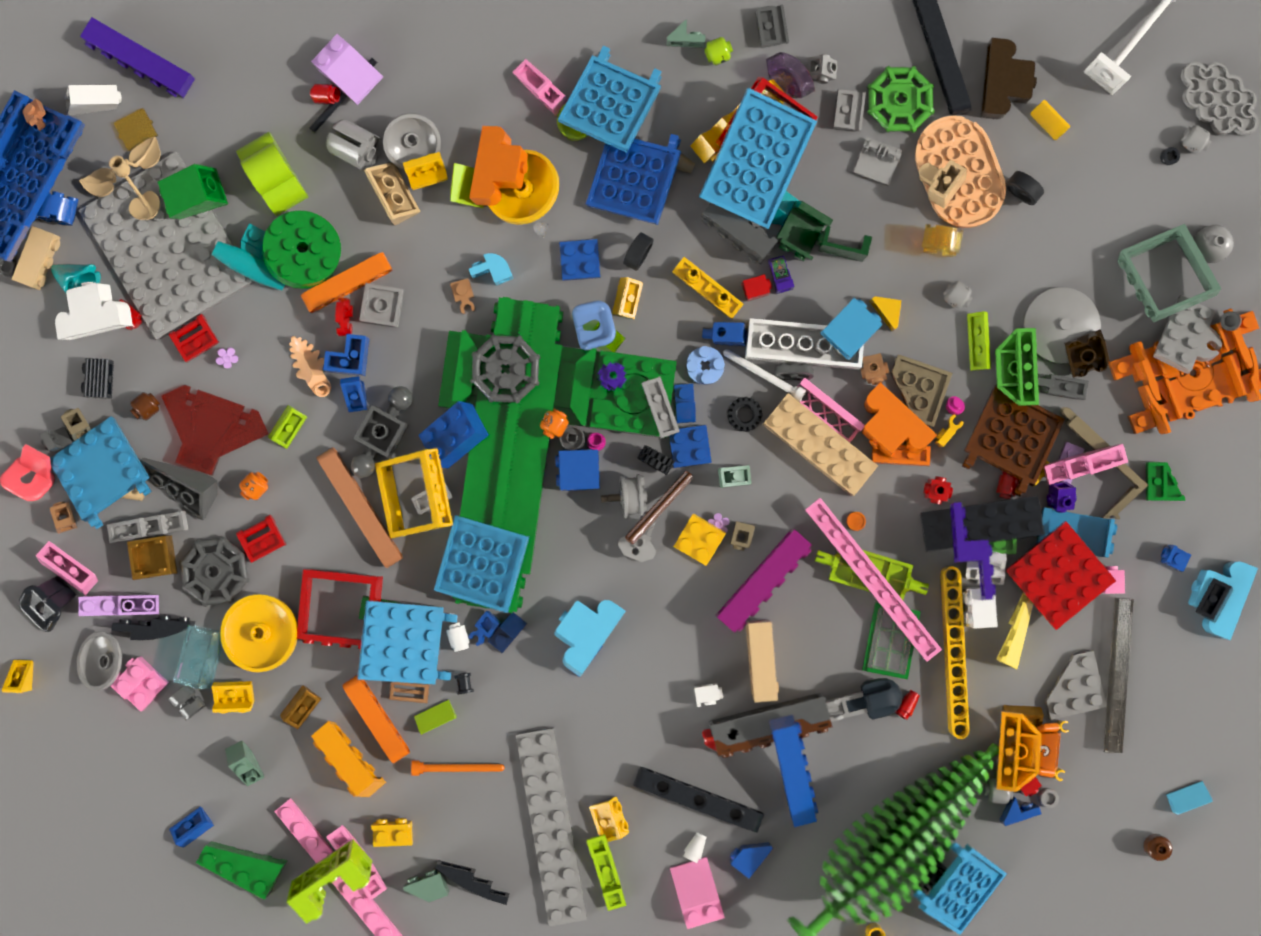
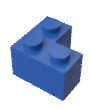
[323,334,370,376]

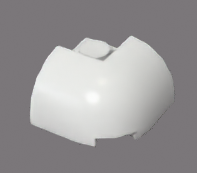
[966,552,1006,585]

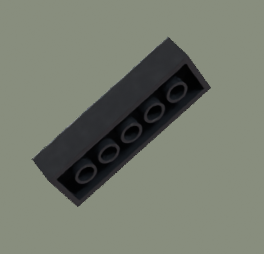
[920,496,1045,552]

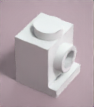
[694,683,723,707]

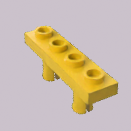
[672,257,744,320]

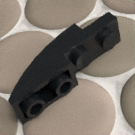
[112,615,196,641]

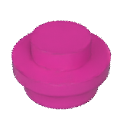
[946,396,965,415]
[586,433,606,451]

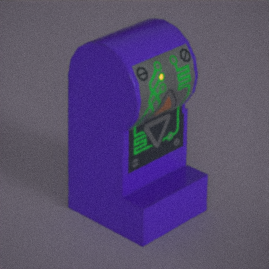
[768,255,795,294]

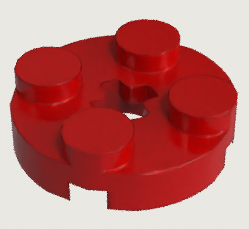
[335,298,353,336]

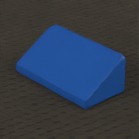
[169,807,214,848]

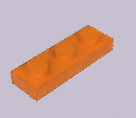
[871,445,931,467]

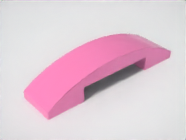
[326,825,387,901]

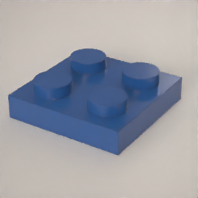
[559,239,600,281]
[669,425,712,468]

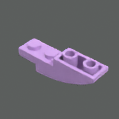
[78,595,159,616]

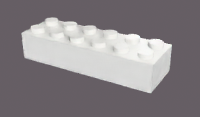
[745,318,864,370]

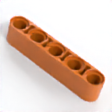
[301,252,392,313]
[342,674,410,764]

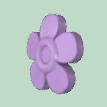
[216,347,238,368]
[708,513,730,533]

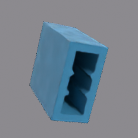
[820,298,883,360]

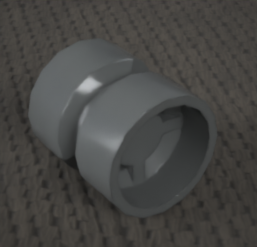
[560,425,585,451]
[169,684,206,720]

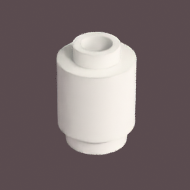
[446,622,470,652]

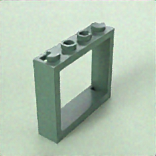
[1118,224,1221,323]

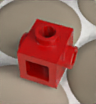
[923,476,953,505]

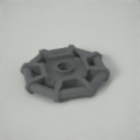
[471,334,540,404]
[179,536,249,607]

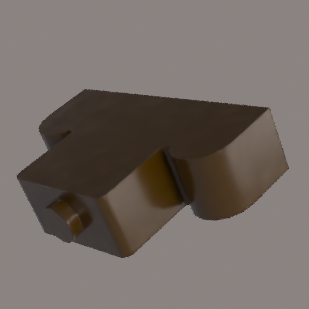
[980,38,1037,119]

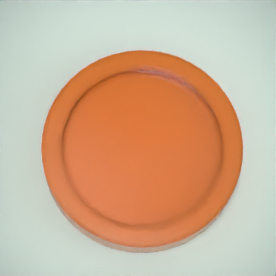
[846,512,866,531]

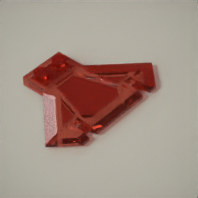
[161,385,269,476]

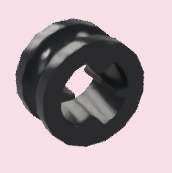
[1160,147,1180,165]

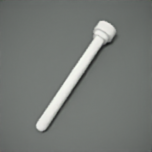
[723,349,807,402]

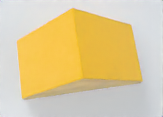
[869,296,902,331]
[1,660,33,693]

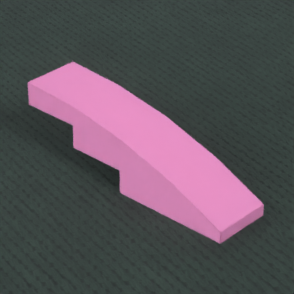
[1043,444,1128,485]

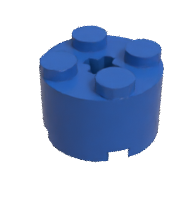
[36,191,79,226]

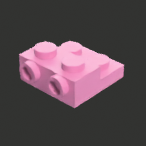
[111,657,169,712]

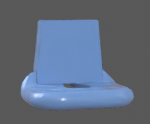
[572,301,616,350]

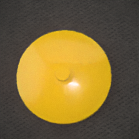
[489,150,559,225]
[220,594,298,672]

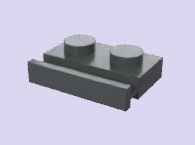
[756,4,789,48]

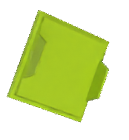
[450,163,484,209]

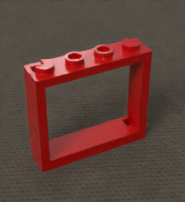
[715,77,818,147]
[297,569,383,649]

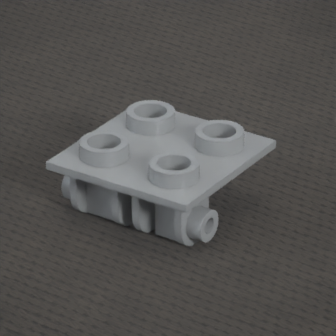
[853,137,902,186]

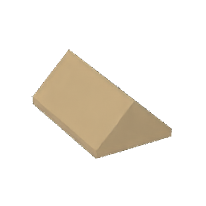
[364,162,420,226]

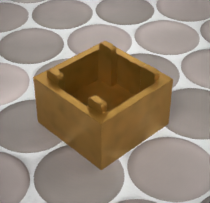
[127,536,177,580]

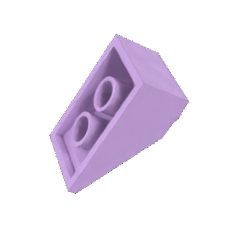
[311,34,383,105]

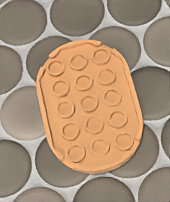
[915,116,1006,228]

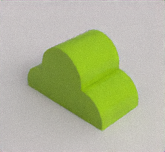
[236,131,309,217]

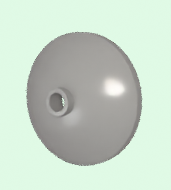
[383,113,441,169]
[77,632,122,690]

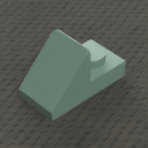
[667,19,705,48]
[718,465,752,488]

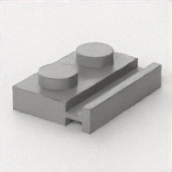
[833,89,866,132]

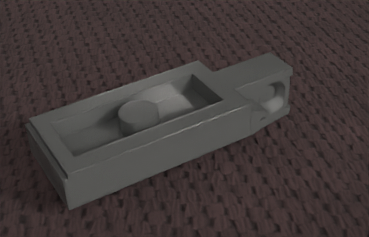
[1038,374,1089,400]

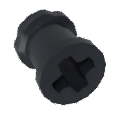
[454,672,474,695]

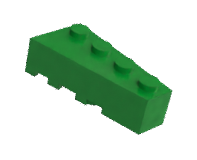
[196,841,288,900]

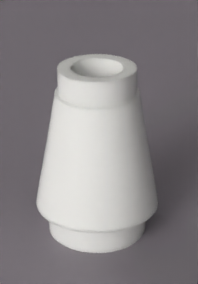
[683,832,707,863]

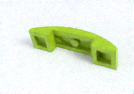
[586,834,627,911]

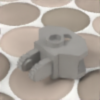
[618,517,656,562]

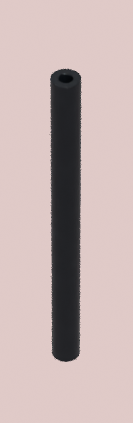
[309,58,377,133]

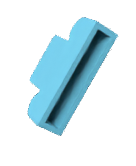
[1188,561,1258,640]
[554,600,626,676]

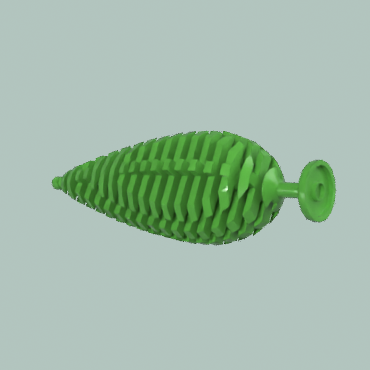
[787,743,999,936]

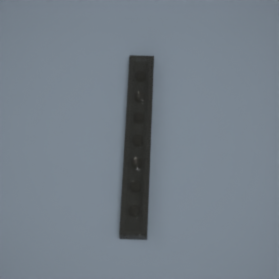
[1103,598,1134,753]

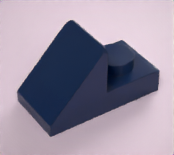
[488,612,527,653]

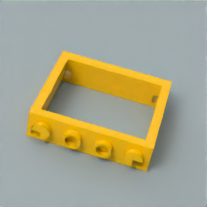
[375,448,453,539]

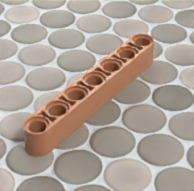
[316,447,403,568]

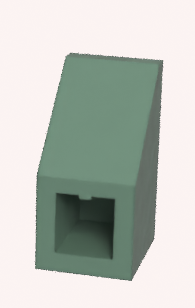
[225,741,265,786]
[403,869,450,902]

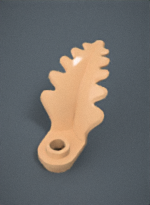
[289,336,331,397]

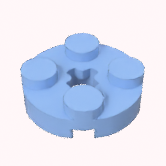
[686,346,725,385]

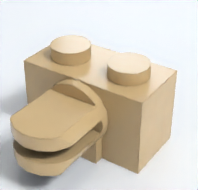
[919,160,967,208]

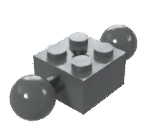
[350,386,413,478]

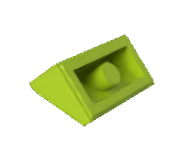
[268,405,307,449]
[414,700,457,735]

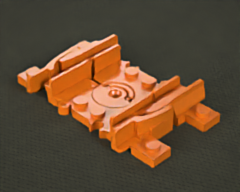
[1108,308,1261,434]

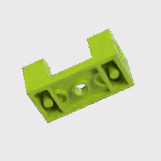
[287,839,372,924]

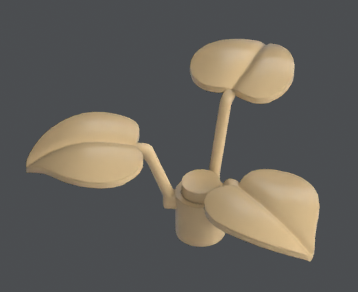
[79,136,161,220]

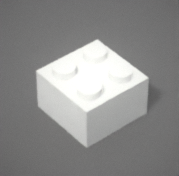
[962,587,997,628]

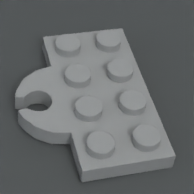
[1153,295,1222,374]

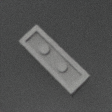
[641,377,680,438]

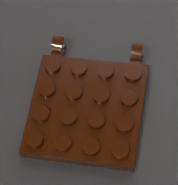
[962,384,1065,496]

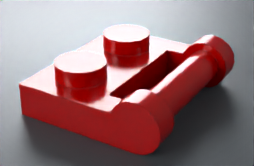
[169,313,220,363]
[236,514,286,563]

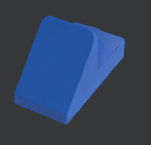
[340,376,368,412]
[674,384,696,423]
[1000,796,1042,826]

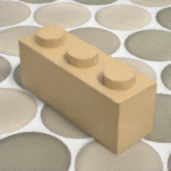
[11,226,61,290]

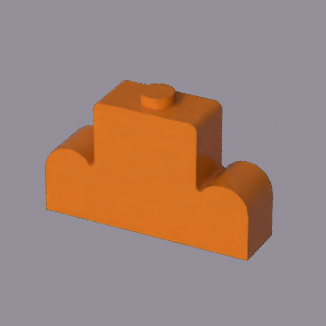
[469,126,528,206]
[862,382,937,457]

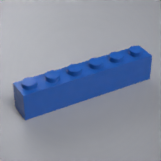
[769,715,819,827]

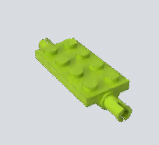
[814,550,929,600]

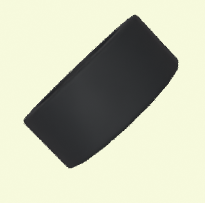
[1006,171,1044,205]
[623,232,654,271]

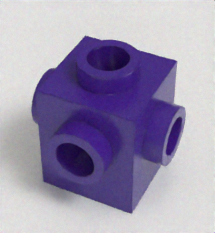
[598,362,627,391]
[1047,482,1077,513]

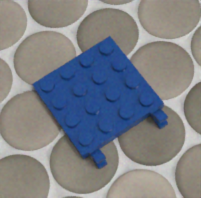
[586,134,681,225]

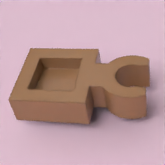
[450,278,475,314]

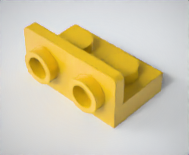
[589,797,629,842]
[371,818,413,847]

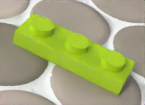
[967,311,991,371]

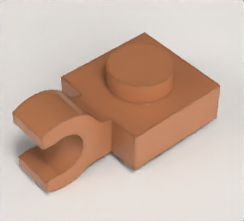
[22,98,46,131]

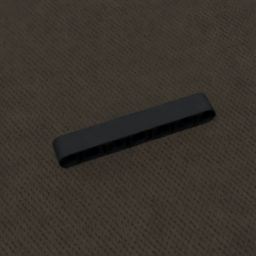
[912,0,971,116]

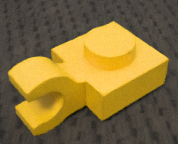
[934,414,964,447]

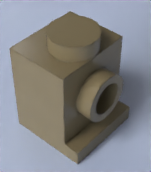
[60,408,91,441]
[730,521,755,551]

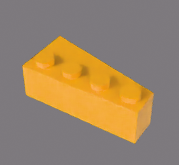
[311,721,386,798]

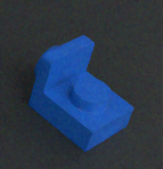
[1160,545,1191,572]

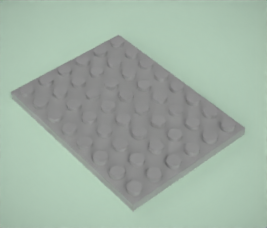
[78,151,255,340]

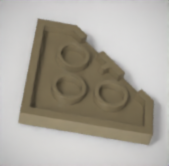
[891,354,953,428]

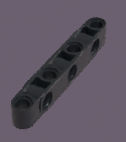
[633,766,764,833]

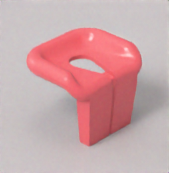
[0,444,55,501]

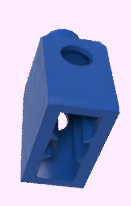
[702,322,747,347]

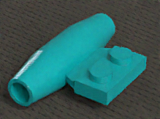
[211,223,285,291]

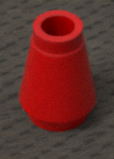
[895,690,920,720]

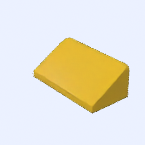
[1030,100,1070,140]
[612,277,643,319]

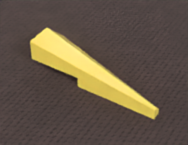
[996,593,1033,669]

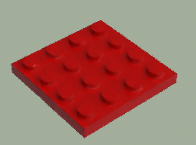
[1005,521,1116,630]

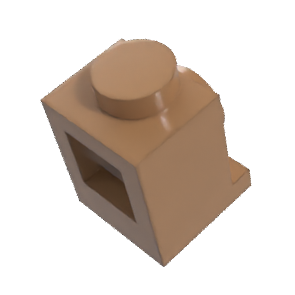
[49,502,77,534]

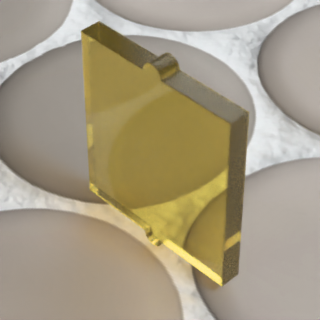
[114,108,158,151]

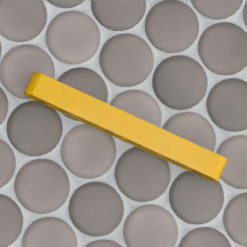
[940,566,969,739]

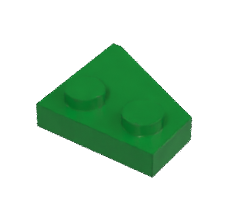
[1146,462,1185,501]

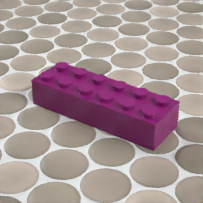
[715,529,812,633]

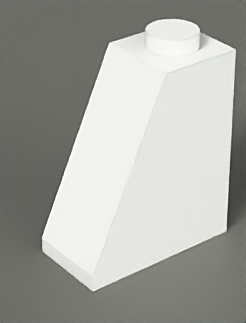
[65,85,121,115]

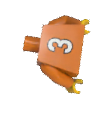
[1036,721,1069,781]

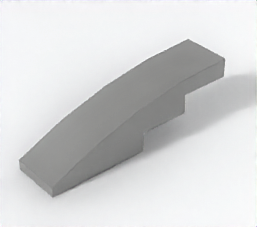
[107,511,188,543]

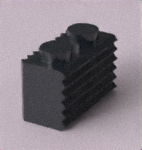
[81,358,114,399]

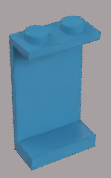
[1036,507,1117,558]

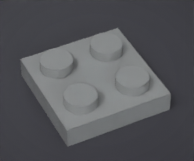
[359,283,404,328]

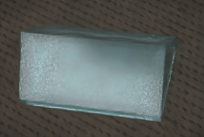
[173,625,222,689]

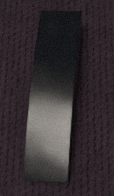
[435,860,510,905]

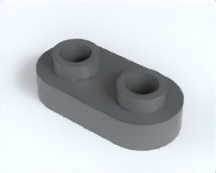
[775,363,814,380]

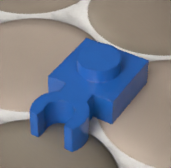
[468,611,502,646]

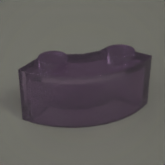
[766,52,815,99]

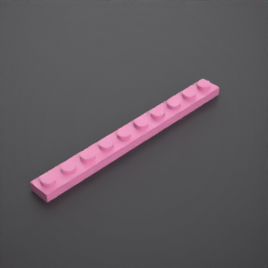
[805,498,942,662]
[274,798,403,936]

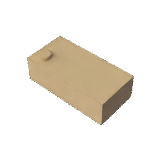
[746,620,779,702]

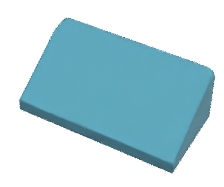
[1166,781,1213,815]

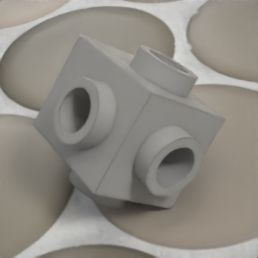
[807,54,837,84]

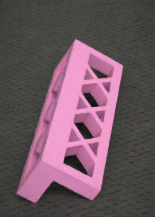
[797,378,865,443]

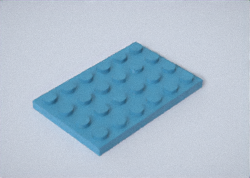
[699,88,817,229]

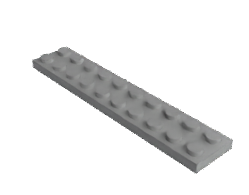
[516,727,587,927]

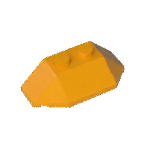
[996,711,1042,792]

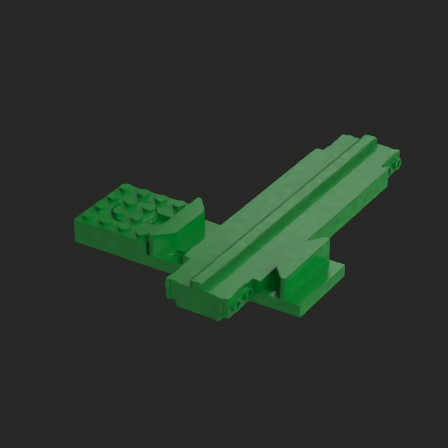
[438,297,677,613]

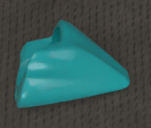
[51,264,101,293]

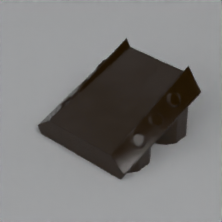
[1064,329,1110,378]

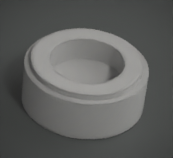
[1038,788,1059,808]

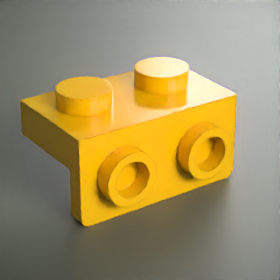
[403,152,448,190]
[212,681,255,714]

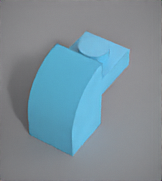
[469,253,514,286]

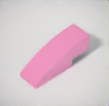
[513,59,568,116]

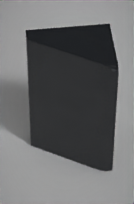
[1195,578,1234,623]

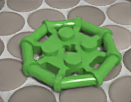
[867,66,935,133]

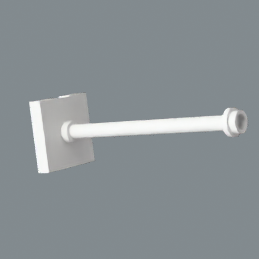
[1083,0,1176,96]

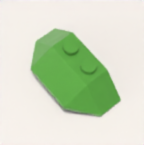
[995,328,1039,406]

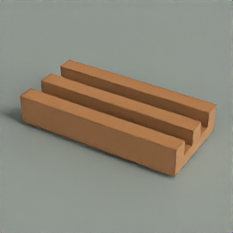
[389,682,430,703]

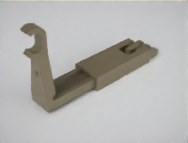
[1060,407,1148,519]

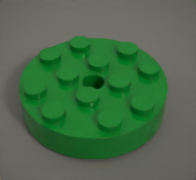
[262,211,341,289]

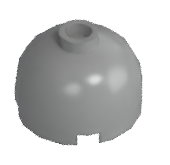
[1193,225,1234,263]

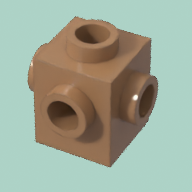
[860,353,889,385]

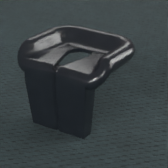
[19,576,76,632]

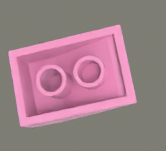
[670,857,725,929]

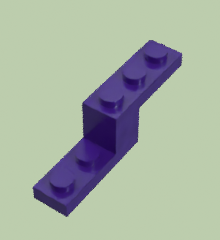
[950,502,996,601]

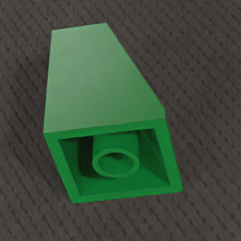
[158,164,228,220]

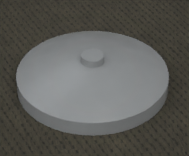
[1023,287,1101,364]

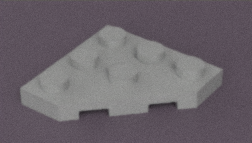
[1045,650,1107,720]

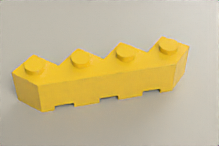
[690,79,785,164]

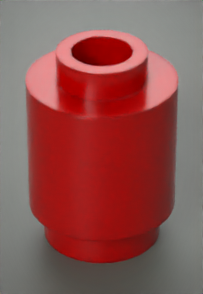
[310,84,340,104]
[996,471,1019,500]

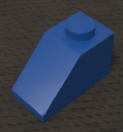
[730,842,773,879]

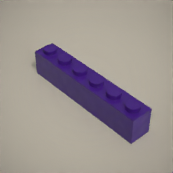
[80,17,195,98]

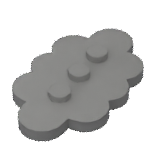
[1181,62,1259,136]

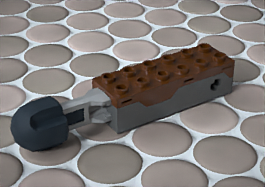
[702,678,902,758]

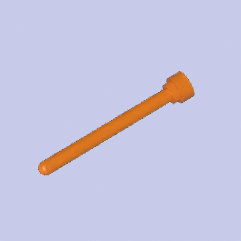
[411,760,505,776]

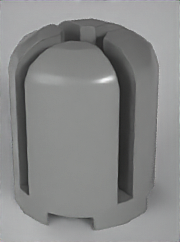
[326,120,382,171]

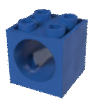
[555,450,600,491]

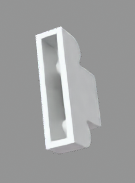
[55,282,133,340]

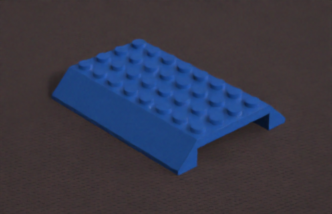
[0,90,85,262]

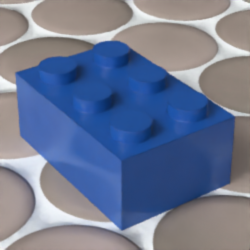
[419,401,488,468]

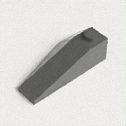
[141,458,218,521]

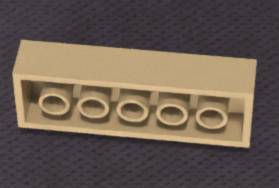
[762,393,878,496]

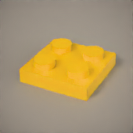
[673,513,726,566]

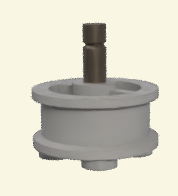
[601,474,647,518]

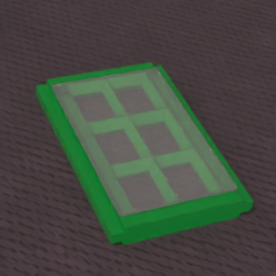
[862,602,921,679]

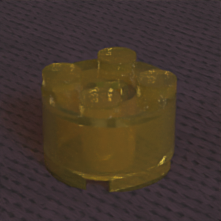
[921,224,964,257]

